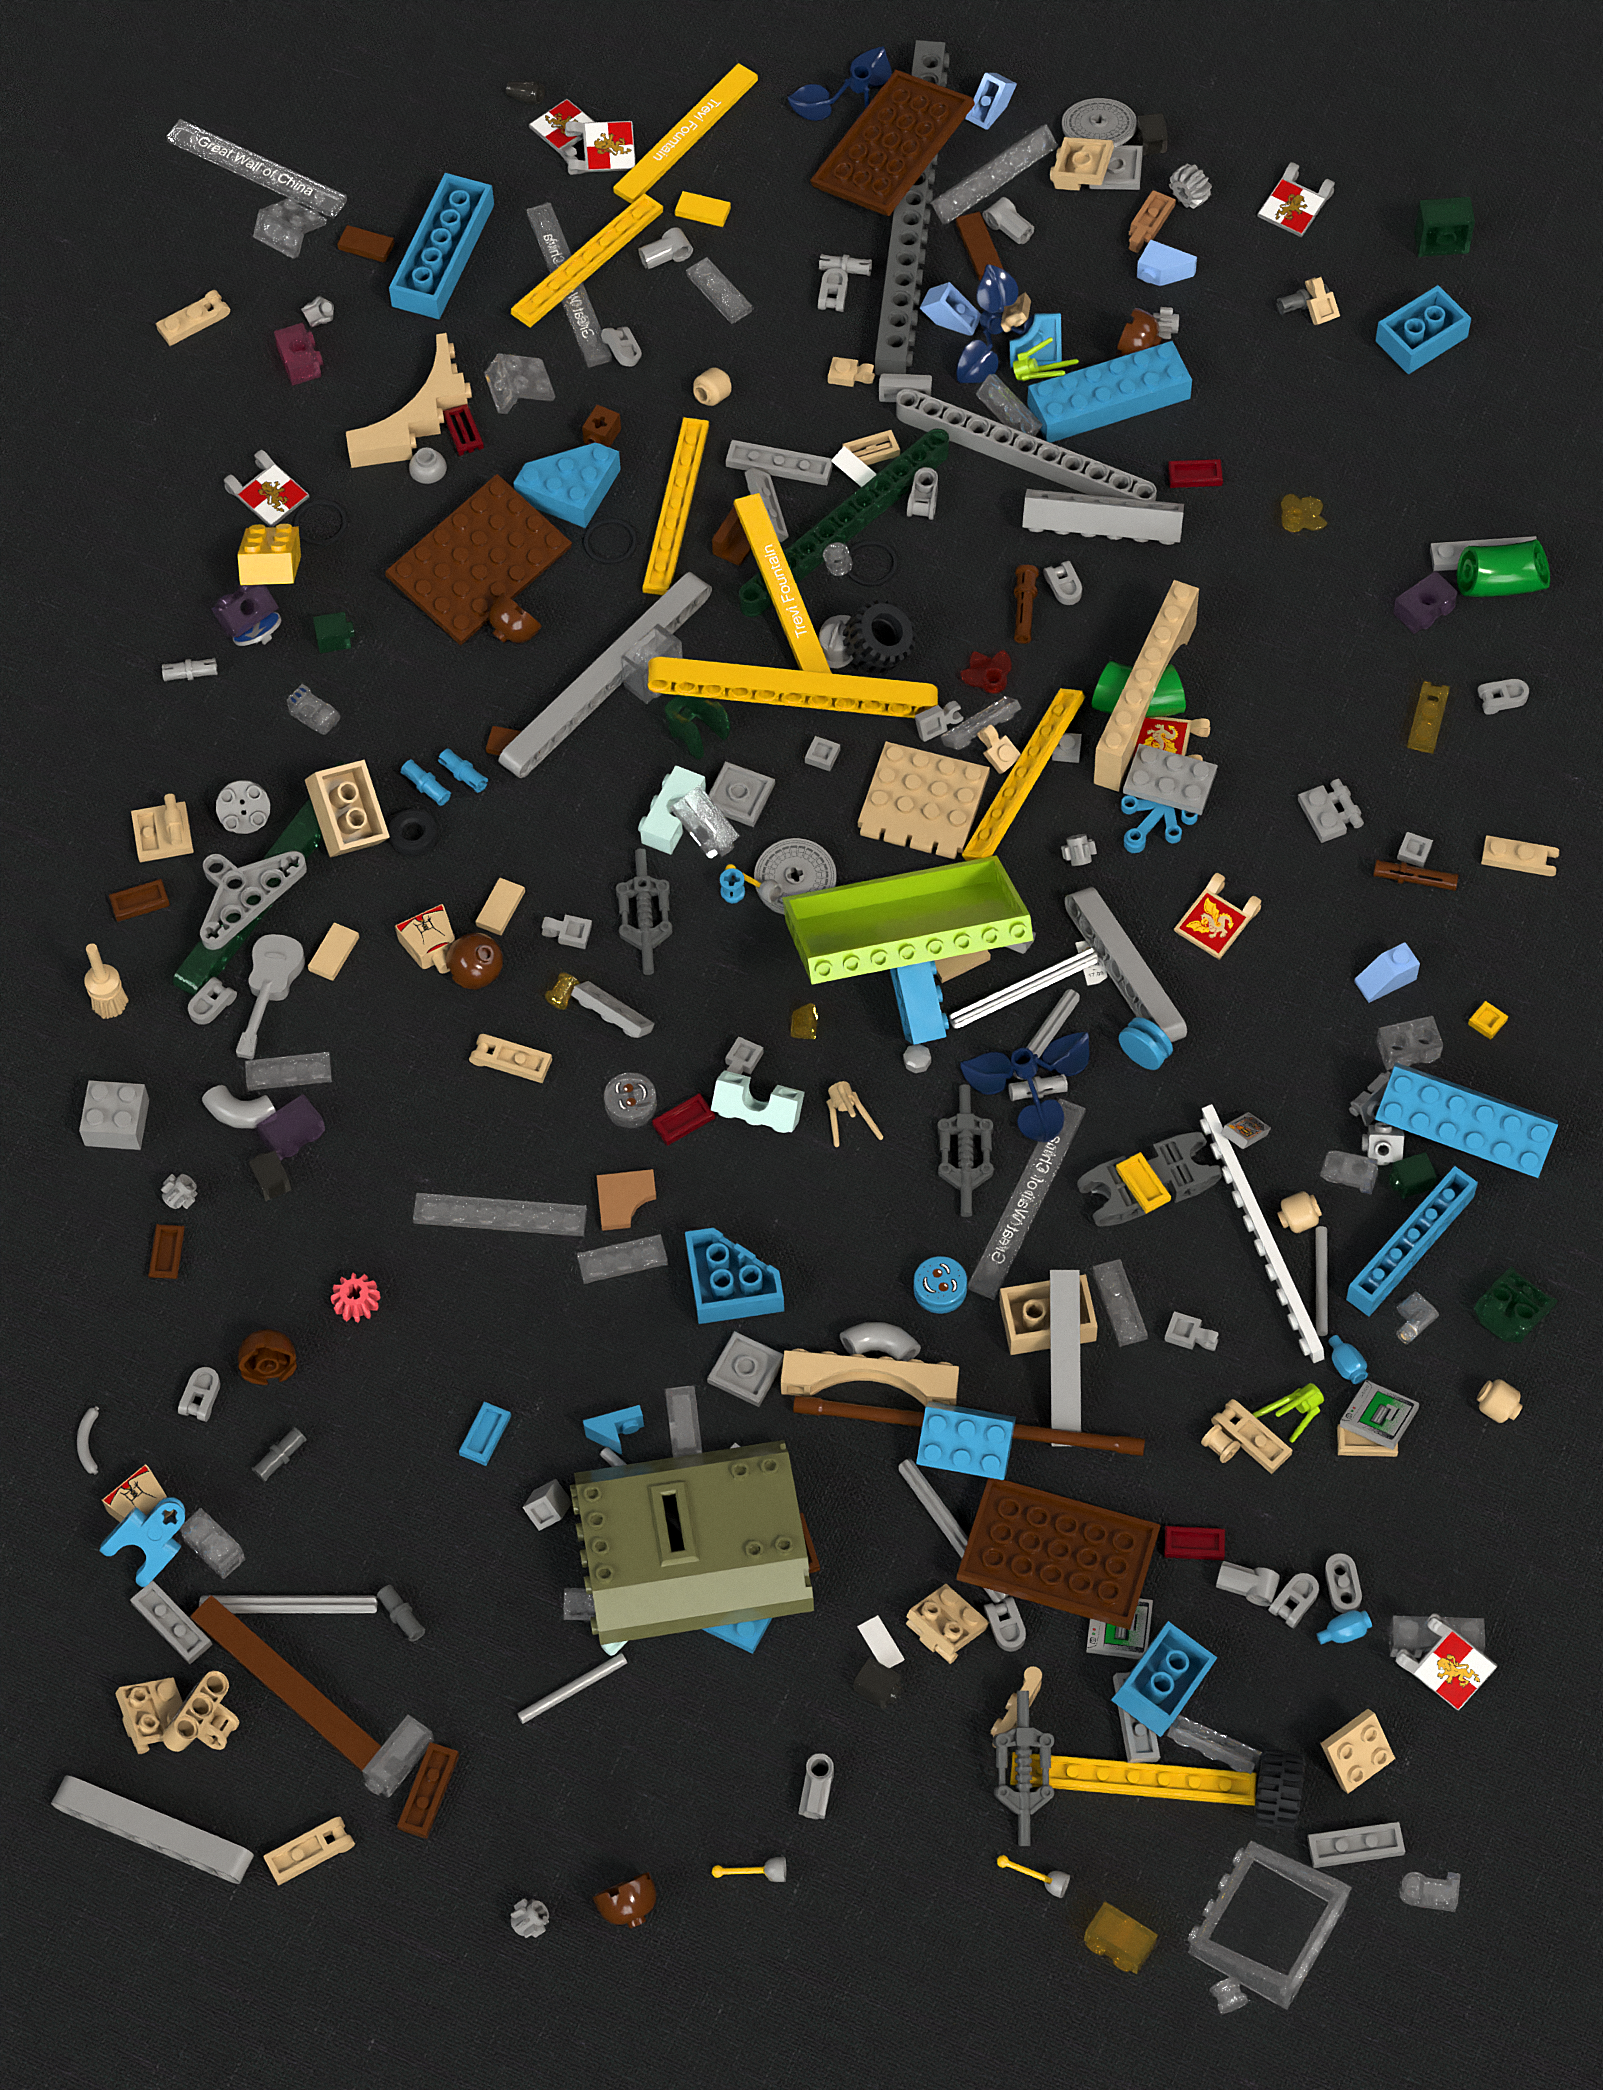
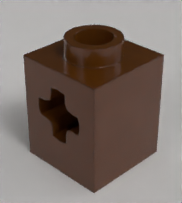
[582,405,621,447]

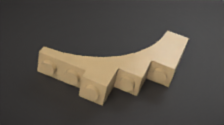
[346,333,472,468]

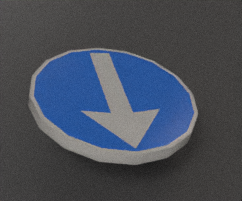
[233,612,281,646]

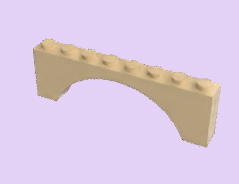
[1094,580,1199,792]

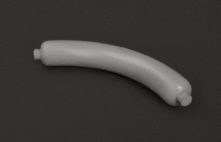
[77,1406,99,1475]

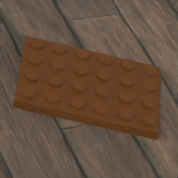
[810,70,975,216]
[385,474,572,646]
[956,1478,1160,1630]

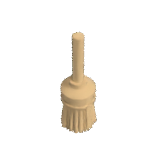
[84,944,129,1019]

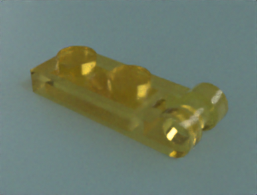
[1407,681,1450,754]

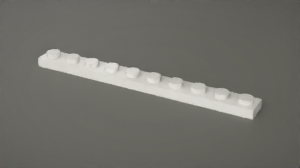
[1199,1104,1324,1363]

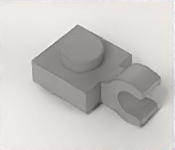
[542,914,592,949]
[725,1037,763,1075]
[1165,1311,1219,1351]

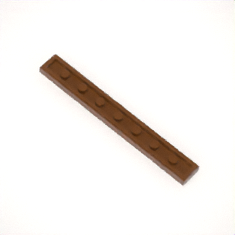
[190,1595,386,1775]

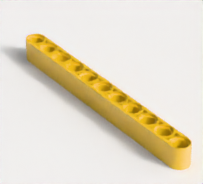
[648,657,938,718]

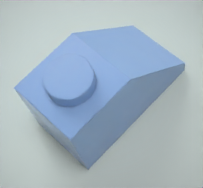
[965,73,1017,129]
[1137,240,1197,286]
[920,282,981,336]
[1354,942,1420,1003]

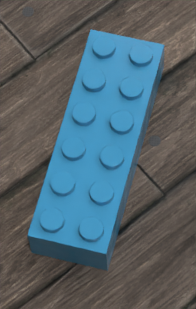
[389,173,494,319]
[1027,341,1192,443]
[1375,1062,1558,1178]

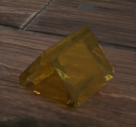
[791,1003,818,1039]

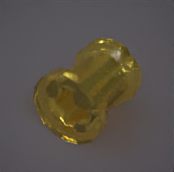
[545,972,580,1010]

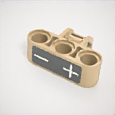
[163,1671,239,1752]

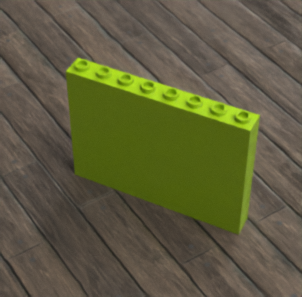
[782,855,1034,984]

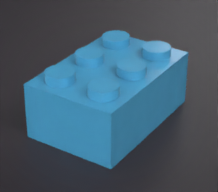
[1375,285,1471,374]
[890,960,949,1045]
[916,1401,1016,1480]
[1111,1621,1217,1737]

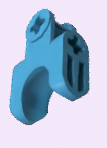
[99,1497,185,1587]

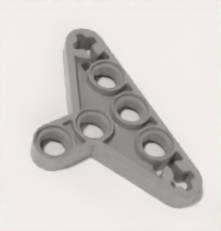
[200,851,307,950]

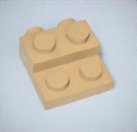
[1050,137,1114,190]

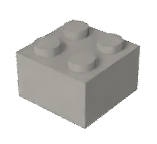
[79,1081,149,1150]

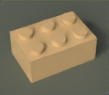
[305,760,390,857]
[999,1274,1097,1355]

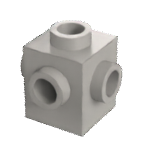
[1362,1122,1404,1165]

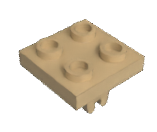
[1321,1709,1395,1793]

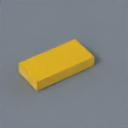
[675,191,731,227]
[1116,1152,1171,1214]

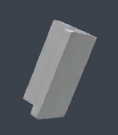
[879,373,932,402]

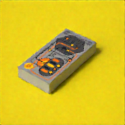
[1221,1112,1271,1149]

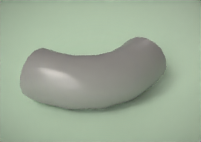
[202,1085,278,1129]
[840,1322,921,1362]

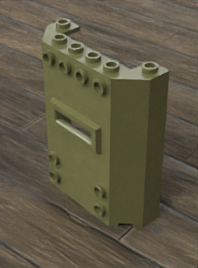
[570,1440,814,1645]

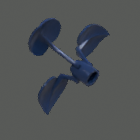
[788,46,892,121]
[956,264,1035,383]
[960,1032,1090,1143]

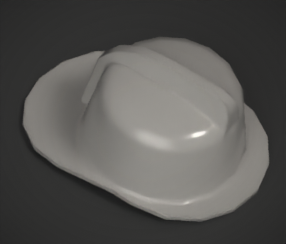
[817,615,853,669]

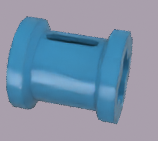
[720,868,745,903]

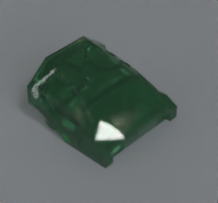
[1474,1266,1558,1343]

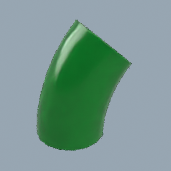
[1457,539,1550,597]
[1092,661,1186,718]

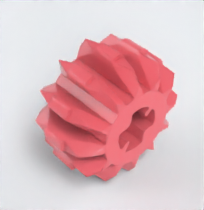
[331,1273,381,1323]

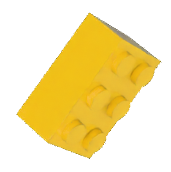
[238,524,301,585]

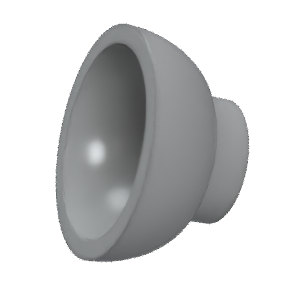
[409,447,447,484]

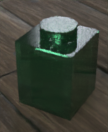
[313,612,355,654]
[1389,1152,1437,1199]

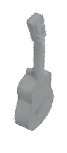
[236,934,305,1060]

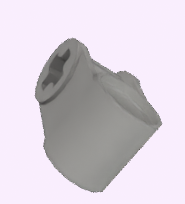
[907,468,938,520]

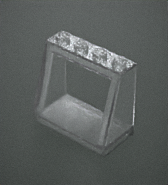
[1187,1841,1352,2010]

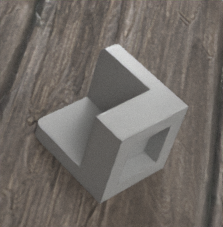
[522,1479,572,1531]

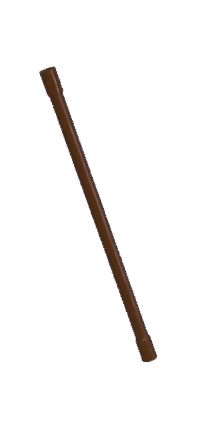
[793,1395,1145,1456]

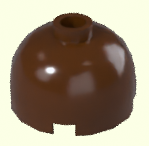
[1116,307,1162,357]
[489,593,542,643]
[446,932,503,990]
[238,1329,297,1385]
[593,1872,656,1929]

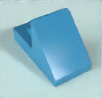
[583,1405,644,1454]

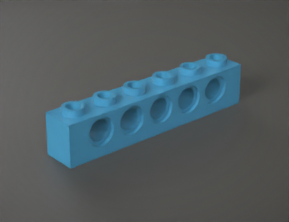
[1346,1166,1478,1316]

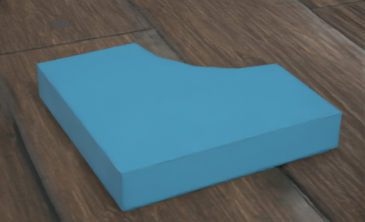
[1009,313,1062,367]

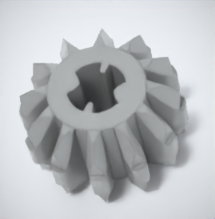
[1169,163,1212,209]

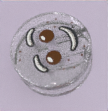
[604,1072,657,1128]

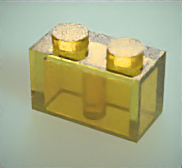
[1084,1902,1158,1974]

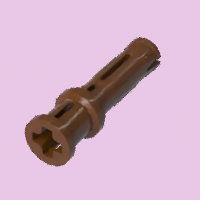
[1014,565,1039,644]

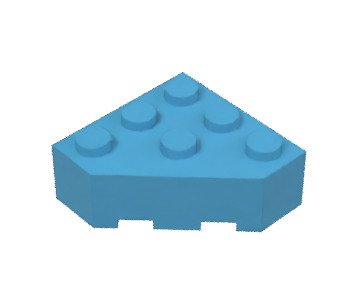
[513,442,621,528]
[685,1228,784,1324]

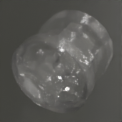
[823,542,853,576]
[1210,1977,1248,2014]

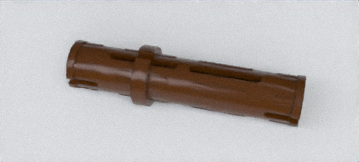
[1373,859,1458,891]

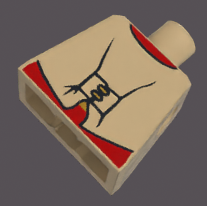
[395,904,455,973]
[102,1464,174,1522]

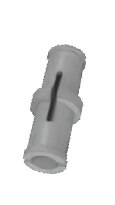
[819,254,872,276]
[162,658,218,681]
[1008,1074,1068,1101]

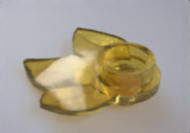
[1281,494,1327,532]

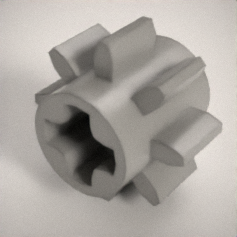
[1153,307,1179,339]
[1061,834,1097,866]
[161,1174,198,1209]
[511,1898,549,1938]

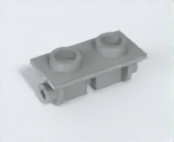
[1349,1071,1391,1126]

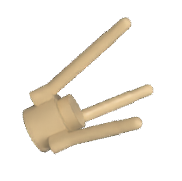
[827,1081,883,1147]

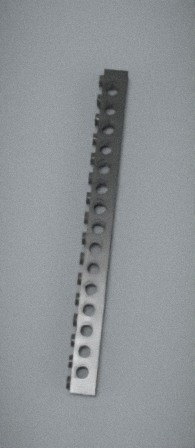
[875,40,950,375]

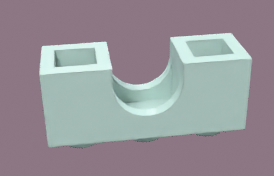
[638,765,706,855]
[711,1070,804,1133]

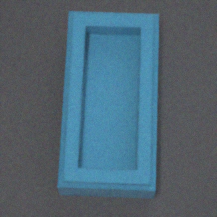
[459,1402,511,1466]

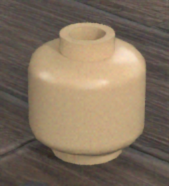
[694,368,731,406]
[1277,1191,1322,1233]
[1477,1379,1522,1423]

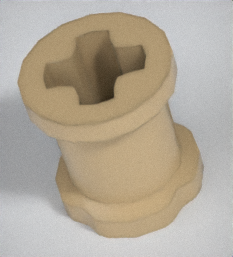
[1201,1424,1241,1463]

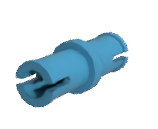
[438,749,488,793]
[400,759,451,806]

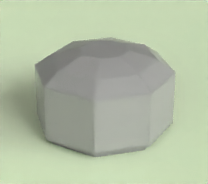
[903,1044,931,1073]

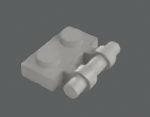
[1298,779,1364,843]

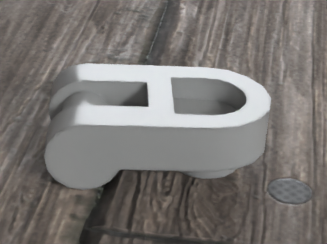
[818,268,848,312]
[601,327,642,367]
[1043,561,1082,605]
[1477,679,1529,715]
[188,977,237,1024]
[178,1367,220,1422]
[1268,1573,1319,1628]
[983,1596,1026,1652]

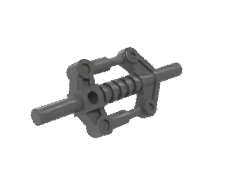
[616,849,673,975]
[938,1084,994,1217]
[993,1691,1054,1846]

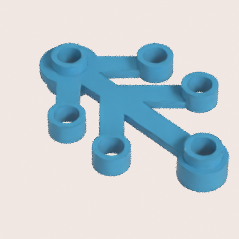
[1121,795,1198,853]

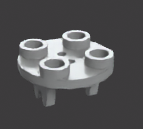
[216,780,270,834]

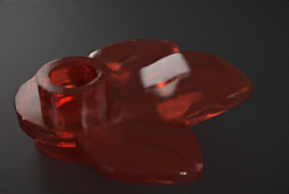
[960,650,1012,694]

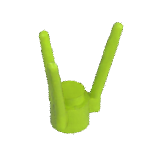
[1013,337,1079,381]
[1252,1383,1324,1443]

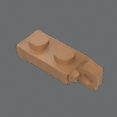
[1128,190,1176,253]

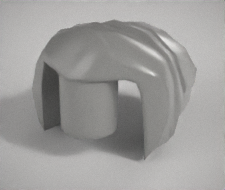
[301,296,334,328]

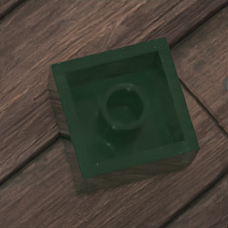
[1414,197,1475,257]

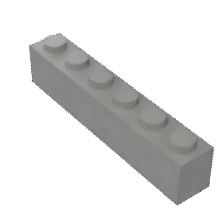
[1022,489,1184,545]

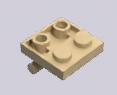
[131,794,194,862]
[906,1584,990,1664]
[115,1678,184,1754]

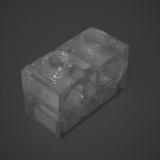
[1376,1016,1443,1070]
[179,1508,245,1580]

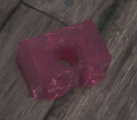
[274,323,323,386]

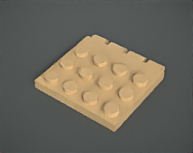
[858,742,990,859]

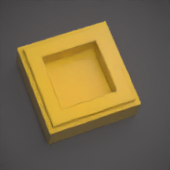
[1468,1001,1508,1040]

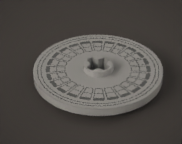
[1062,98,1137,147]
[754,838,836,915]

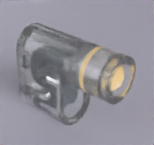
[1396,1291,1439,1344]

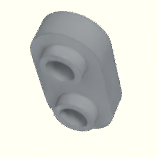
[1325,1553,1362,1613]

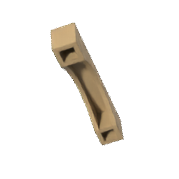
[781,1349,959,1407]

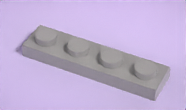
[726,440,833,486]
[1430,536,1537,571]

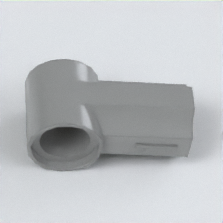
[983,197,1034,244]
[638,228,693,269]
[1216,1561,1280,1607]
[799,1754,834,1819]

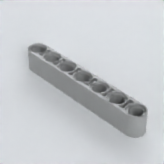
[1065,887,1187,1042]
[51,1775,254,1884]

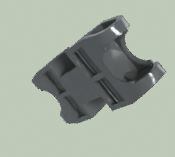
[1077,1132,1223,1227]

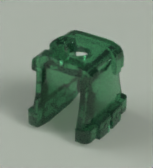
[665,695,731,760]

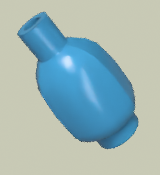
[1328,1335,1368,1384]
[1316,1610,1372,1645]

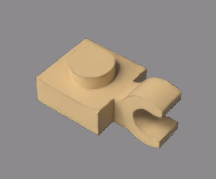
[1305,277,1340,325]
[828,357,875,387]
[977,724,1021,774]

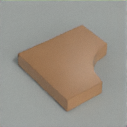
[597,1169,656,1231]

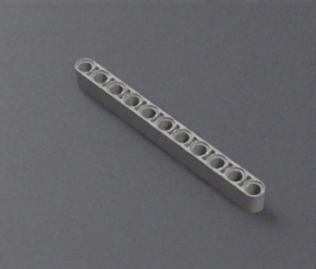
[896,389,1157,501]
[499,572,712,778]

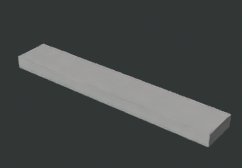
[1050,1270,1081,1446]

